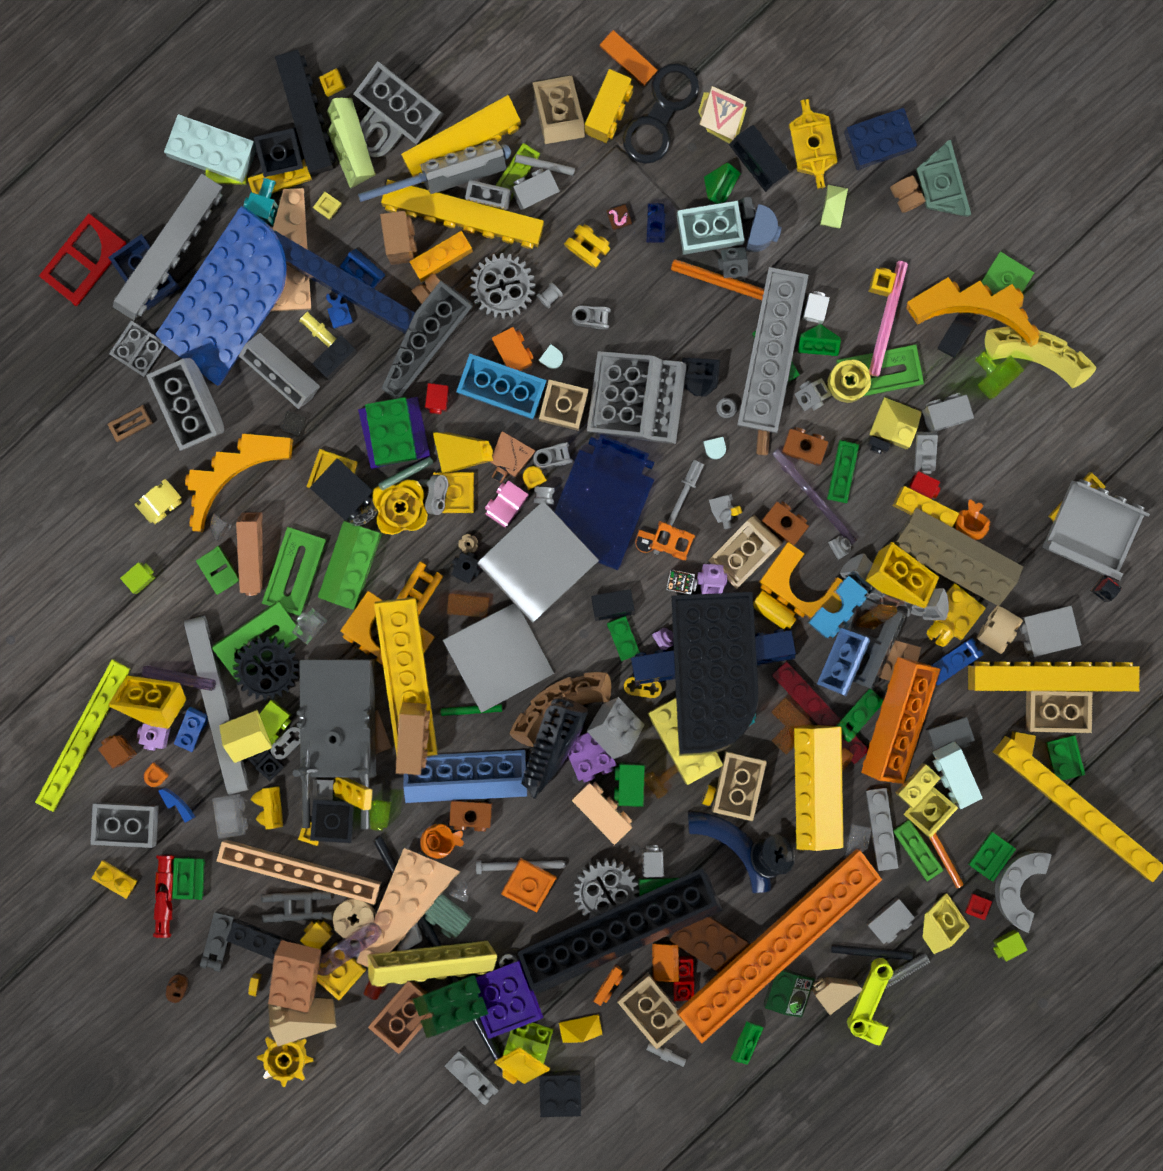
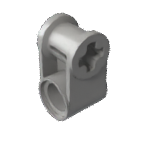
[571,306,611,329]
[533,443,573,469]

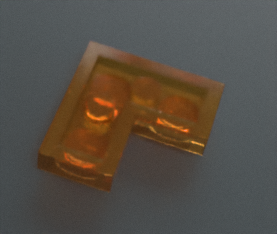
[771,698,813,755]

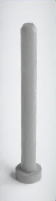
[476,860,566,874]

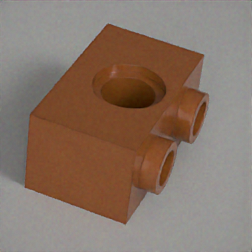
[781,427,828,466]
[761,501,809,546]
[98,735,137,769]
[449,800,492,831]

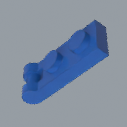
[930,637,984,686]

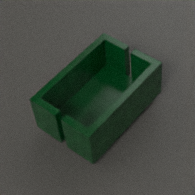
[413,975,488,1038]

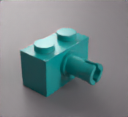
[243,178,279,226]

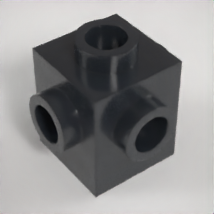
[451,551,481,584]

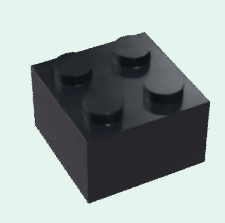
[310,800,354,843]
[539,1071,581,1117]

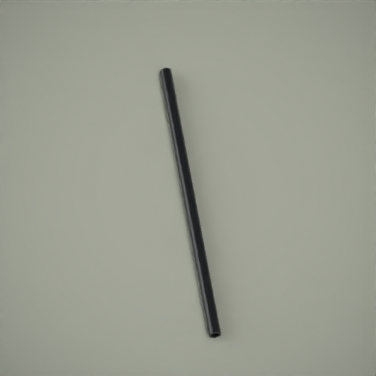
[373,836,503,1072]

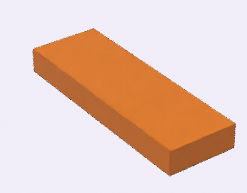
[600,30,658,86]

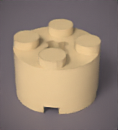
[977,605,1023,654]
[333,898,376,940]

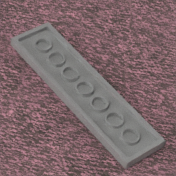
[737,267,808,433]

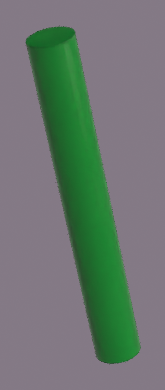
[441,704,502,716]

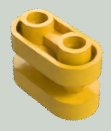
[564,224,610,268]

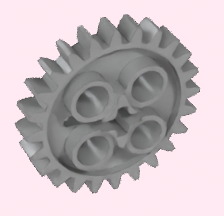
[470,253,535,319]
[573,858,639,919]

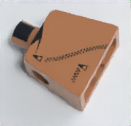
[490,432,536,483]

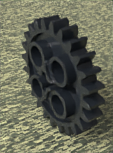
[233,635,299,701]

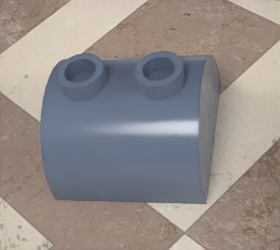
[745,204,782,252]

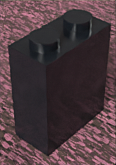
[310,458,373,522]

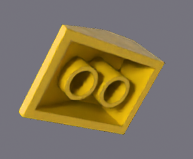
[865,542,939,608]
[109,676,186,729]

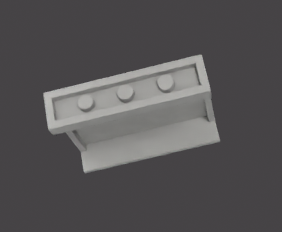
[1042,479,1150,581]

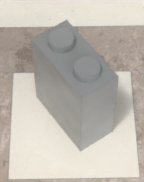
[1019,606,1081,657]

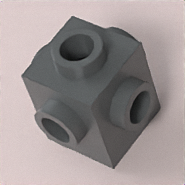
[718,247,748,278]

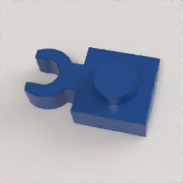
[326,294,353,329]

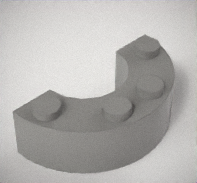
[995,851,1052,933]

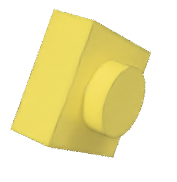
[313,192,342,220]

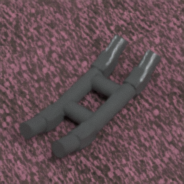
[261,891,334,923]

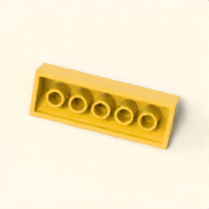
[401,95,521,183]
[794,725,843,851]

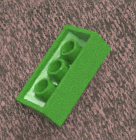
[318,521,382,610]

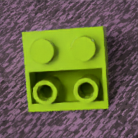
[503,1022,553,1064]

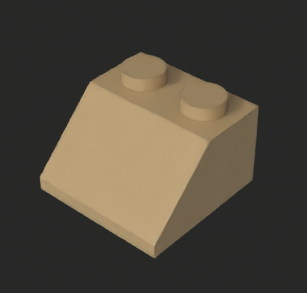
[811,977,862,1015]

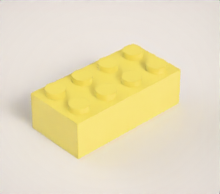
[647,697,723,785]

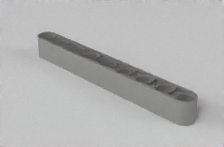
[184,616,249,795]

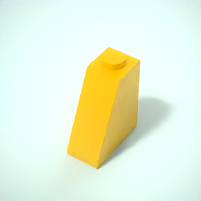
[433,432,493,473]

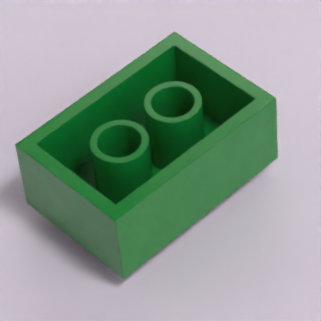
[365,398,417,467]

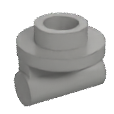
[828,536,851,560]

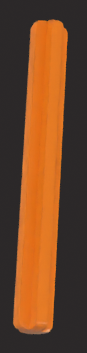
[671,259,764,300]

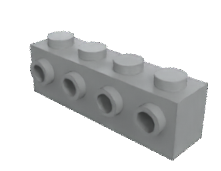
[239,333,320,409]

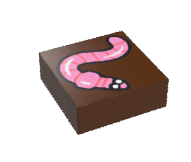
[606,204,632,231]

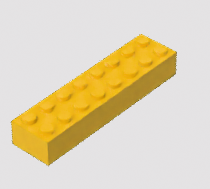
[968,662,1139,691]

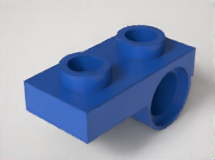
[174,707,208,752]

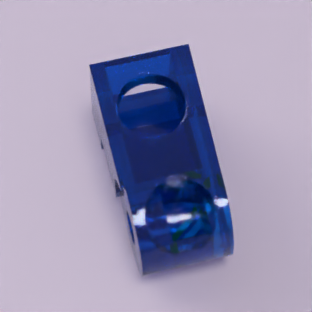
[646,203,665,243]

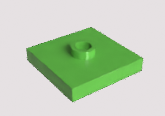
[981,252,1034,296]

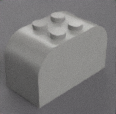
[146,358,224,451]

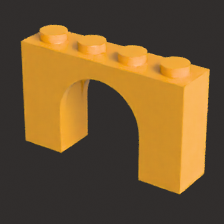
[759,542,843,619]
[340,591,436,665]

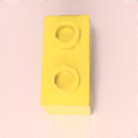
[895,763,941,808]

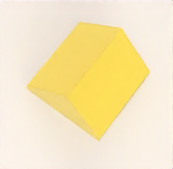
[219,710,273,763]
[904,787,958,838]

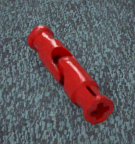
[153,854,175,938]

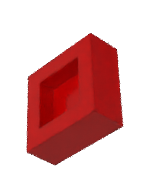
[965,894,992,920]

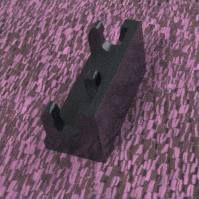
[591,589,635,622]

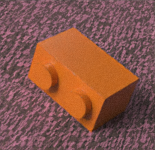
[492,327,534,371]

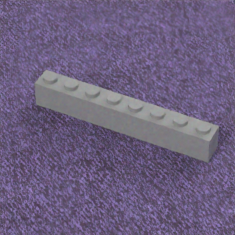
[113,174,223,320]

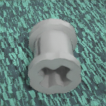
[536,282,563,309]

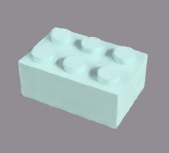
[677,201,744,255]

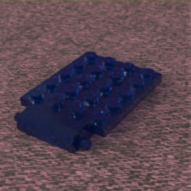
[554,434,655,571]

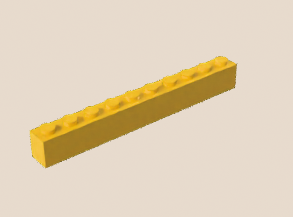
[993,736,1163,882]

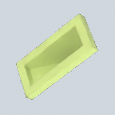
[820,185,848,229]

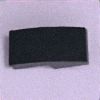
[938,313,977,358]
[247,750,284,781]

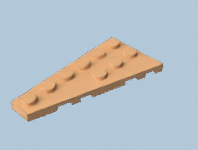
[270,188,311,312]
[356,848,461,967]

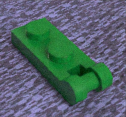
[835,689,883,743]

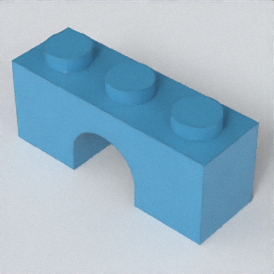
[807,576,867,638]

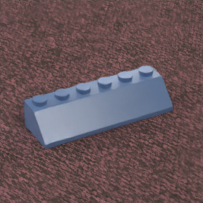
[403,750,527,803]

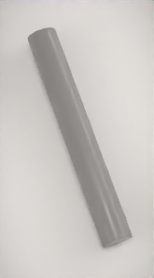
[514,154,575,176]

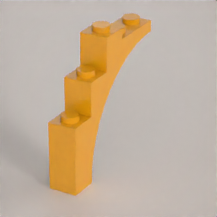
[907,277,1040,347]
[185,434,293,532]

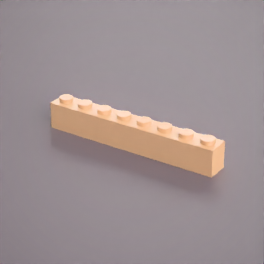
[217,840,382,904]

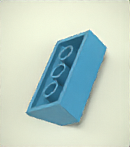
[456,354,547,420]

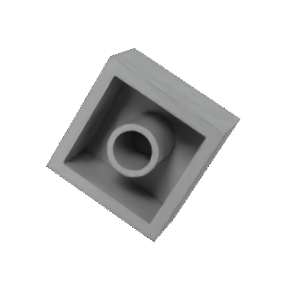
[922,393,974,432]
[587,697,644,759]

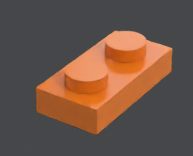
[593,964,623,1006]

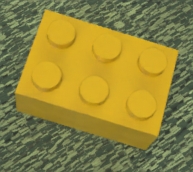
[585,69,633,143]

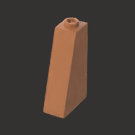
[236,512,263,596]

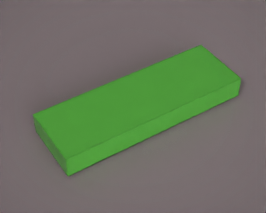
[893,819,944,881]

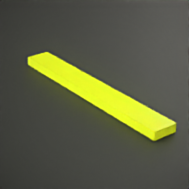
[35,659,131,812]

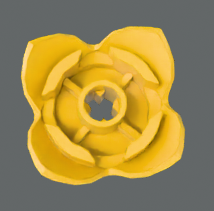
[373,480,428,535]

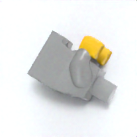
[709,494,742,529]

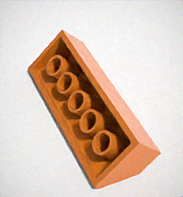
[861,657,940,784]

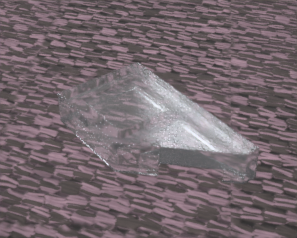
[844,824,872,860]

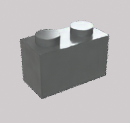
[925,717,975,752]

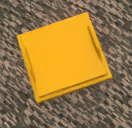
[494,1047,550,1085]

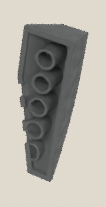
[381,280,473,399]

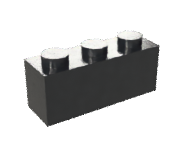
[729,125,790,192]

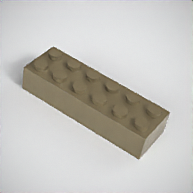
[894,508,1023,606]

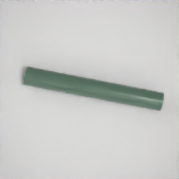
[379,457,433,490]

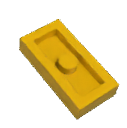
[250,786,283,829]
[91,860,138,899]

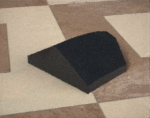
[682,357,720,397]

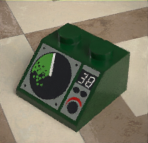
[763,969,814,1018]

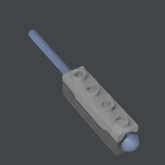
[358,140,511,202]

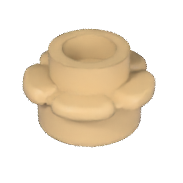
[458,534,478,554]

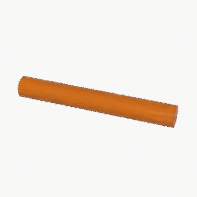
[929,833,964,888]

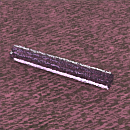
[142,666,216,691]

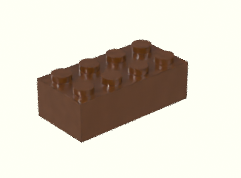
[669,916,752,972]

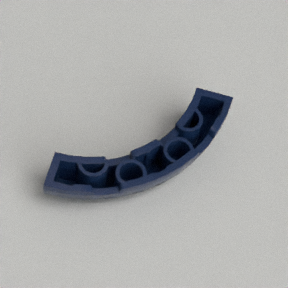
[688,812,771,893]

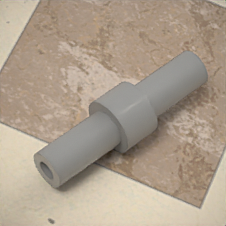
[646,1042,686,1067]

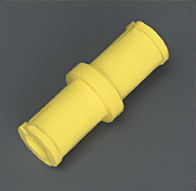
[299,312,337,347]

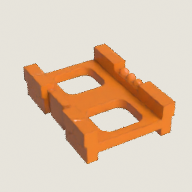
[649,521,695,560]

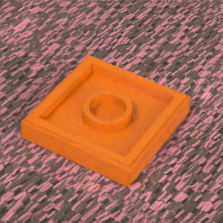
[501,858,556,913]

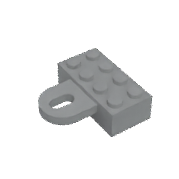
[354,61,445,158]

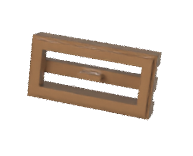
[107,405,153,442]

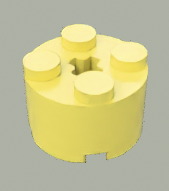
[827,360,871,403]
[134,479,182,524]

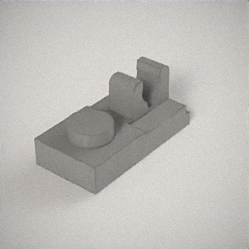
[914,432,938,474]

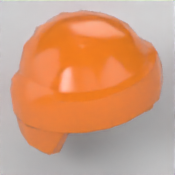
[955,500,990,540]
[420,824,464,859]

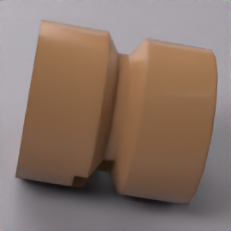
[890,176,926,213]
[411,273,440,305]

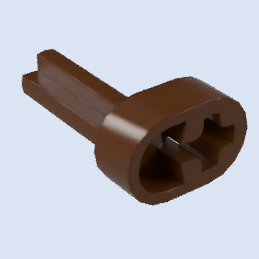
[166,974,189,1003]

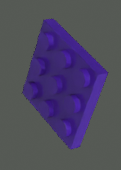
[358,397,430,469]
[476,960,544,1039]

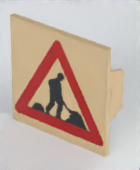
[699,86,746,140]

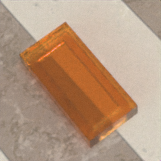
[447,594,489,618]
[857,604,897,629]

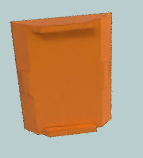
[652,943,679,982]

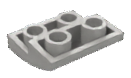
[108,320,165,377]

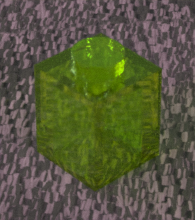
[369,799,392,831]

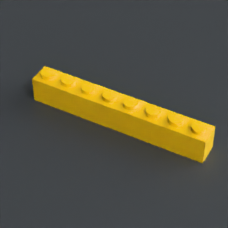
[381,179,544,249]

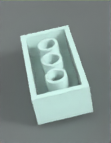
[164,114,257,183]

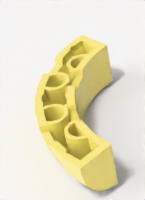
[985,327,1096,389]

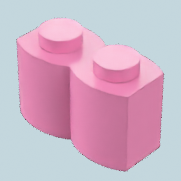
[485,481,529,529]

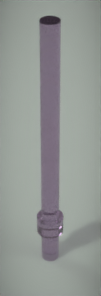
[772,449,857,545]

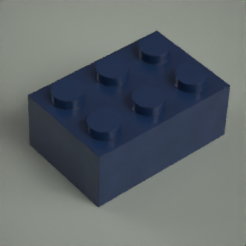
[844,108,917,170]
[108,234,180,311]

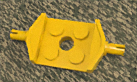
[788,99,838,189]

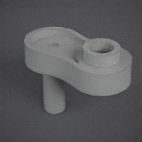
[419,474,448,515]

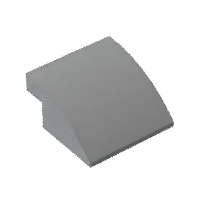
[587,351,687,444]
[477,501,599,623]
[443,603,554,713]

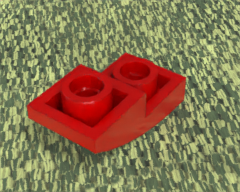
[673,956,694,1001]

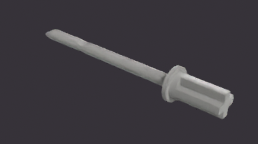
[653,460,704,555]

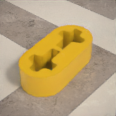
[624,677,662,698]

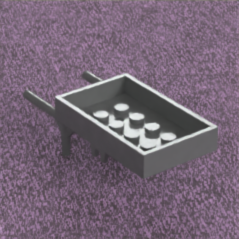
[293,659,376,829]

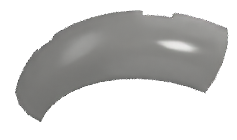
[840,554,949,620]

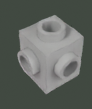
[795,378,832,411]

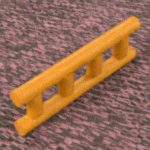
[377,562,443,630]

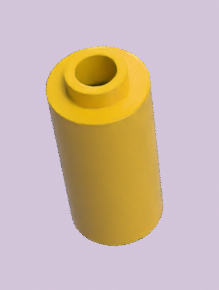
[753,590,796,629]

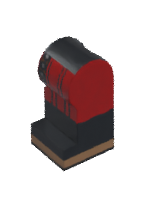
[1090,575,1122,602]

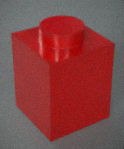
[425,383,449,415]
[908,471,941,500]

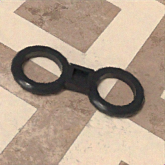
[623,63,699,164]

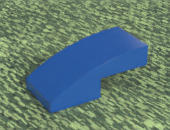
[159,788,195,822]

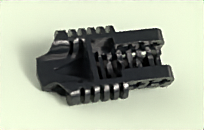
[521,696,588,799]

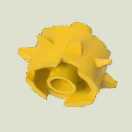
[257,1037,313,1087]

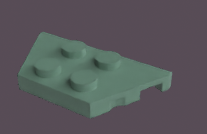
[916,140,971,217]

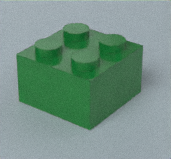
[614,762,645,807]

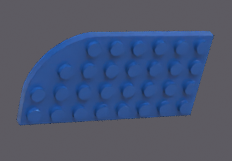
[155,206,286,386]

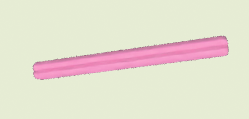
[869,261,908,377]

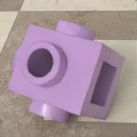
[697,564,727,594]
[137,723,171,751]

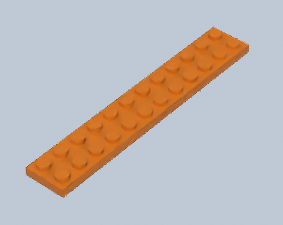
[676,849,882,1043]

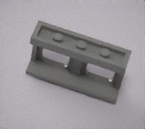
[826,599,906,690]

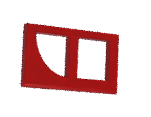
[39,214,127,306]

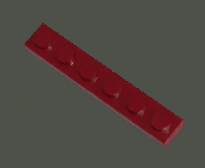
[771,662,868,764]

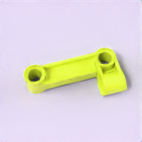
[847,958,893,1046]

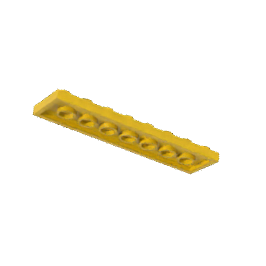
[374,597,438,756]

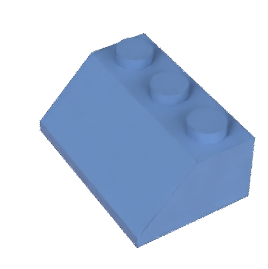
[817,628,870,696]

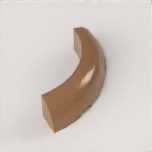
[509,672,611,747]

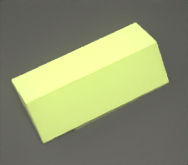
[327,98,375,188]

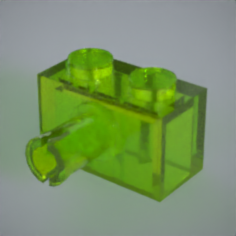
[975,351,1024,400]

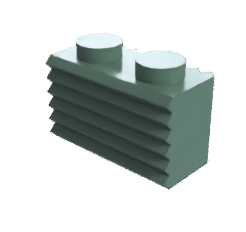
[425,893,472,939]

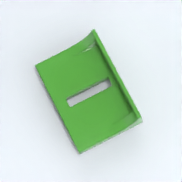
[196,546,239,595]

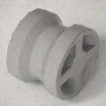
[534,487,555,505]

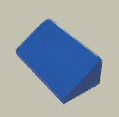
[340,249,385,288]

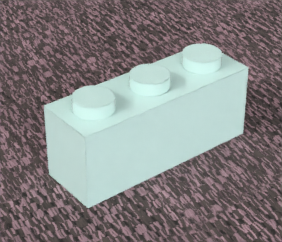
[933,741,983,809]

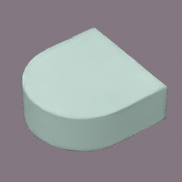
[539,345,563,369]
[703,437,726,459]

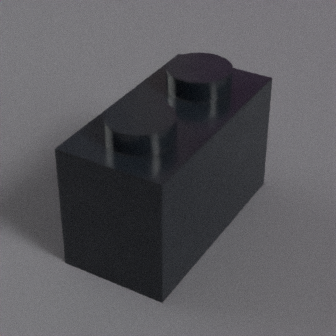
[312,335,358,380]

